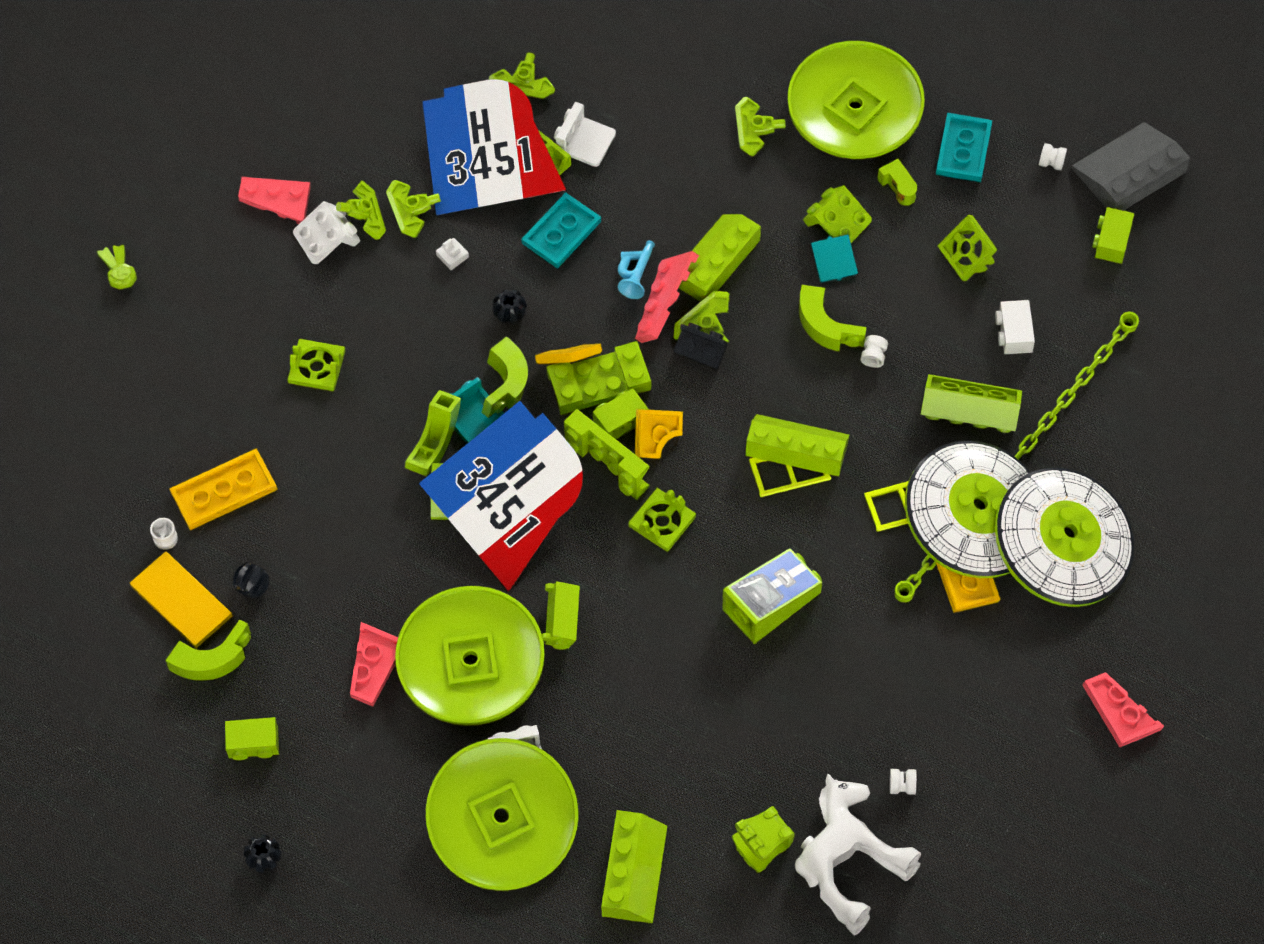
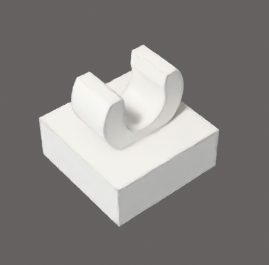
[436,238,469,270]

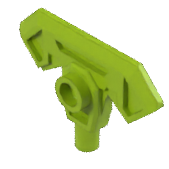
[489,53,555,99]
[735,97,786,156]
[386,180,441,238]
[336,181,386,240]
[674,291,730,343]

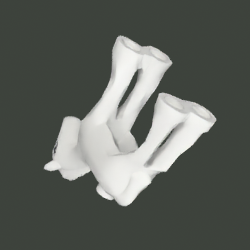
[795,774,921,935]

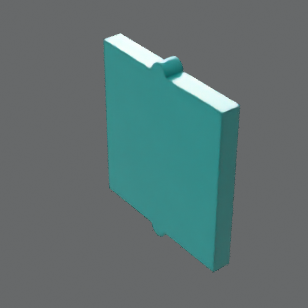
[811,234,858,283]

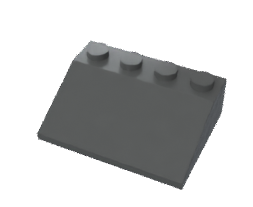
[1071,122,1190,211]

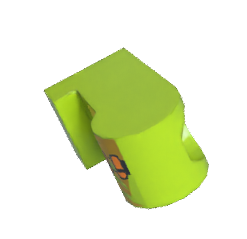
[878,159,917,205]

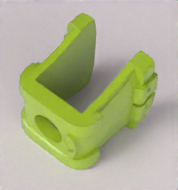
[732,806,795,873]

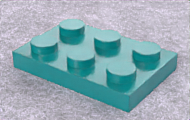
[936,113,993,182]
[521,192,602,269]

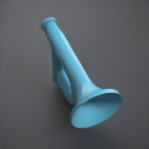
[618,240,655,299]

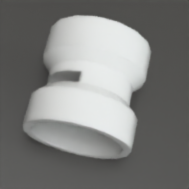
[1039,143,1067,171]
[861,335,888,367]
[150,518,178,550]
[890,769,917,795]

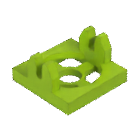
[938,215,997,281]
[288,339,346,391]
[629,488,696,552]

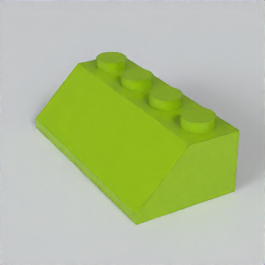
[679,214,761,302]
[921,374,1022,433]
[745,414,850,476]
[601,810,667,923]

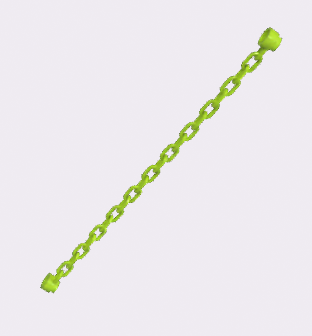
[894,312,1139,602]

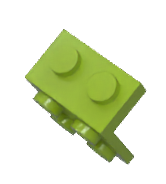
[803,185,872,243]

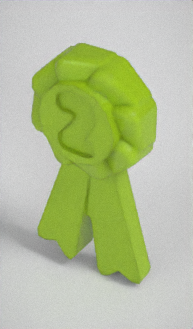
[97,245,137,289]

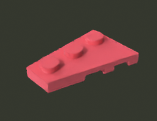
[238,177,311,224]
[350,622,398,707]
[1082,672,1164,747]

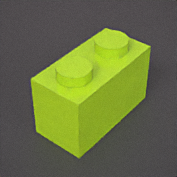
[1092,207,1134,264]
[593,388,649,439]
[225,717,279,760]

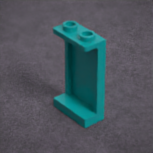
[450,377,504,444]

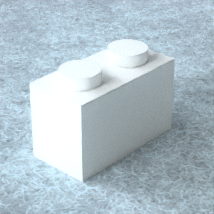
[995,300,1035,354]

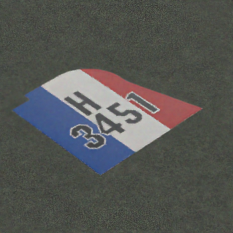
[423,79,566,215]
[419,401,583,591]

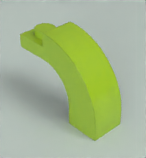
[799,285,866,351]
[482,337,528,418]
[405,390,461,476]
[166,620,251,681]

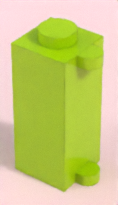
[542,581,580,650]

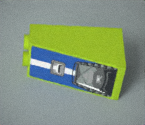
[722,548,822,644]

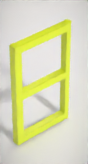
[749,458,831,497]
[864,481,908,532]

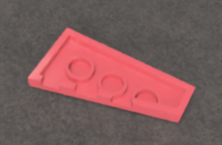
[635,251,699,343]

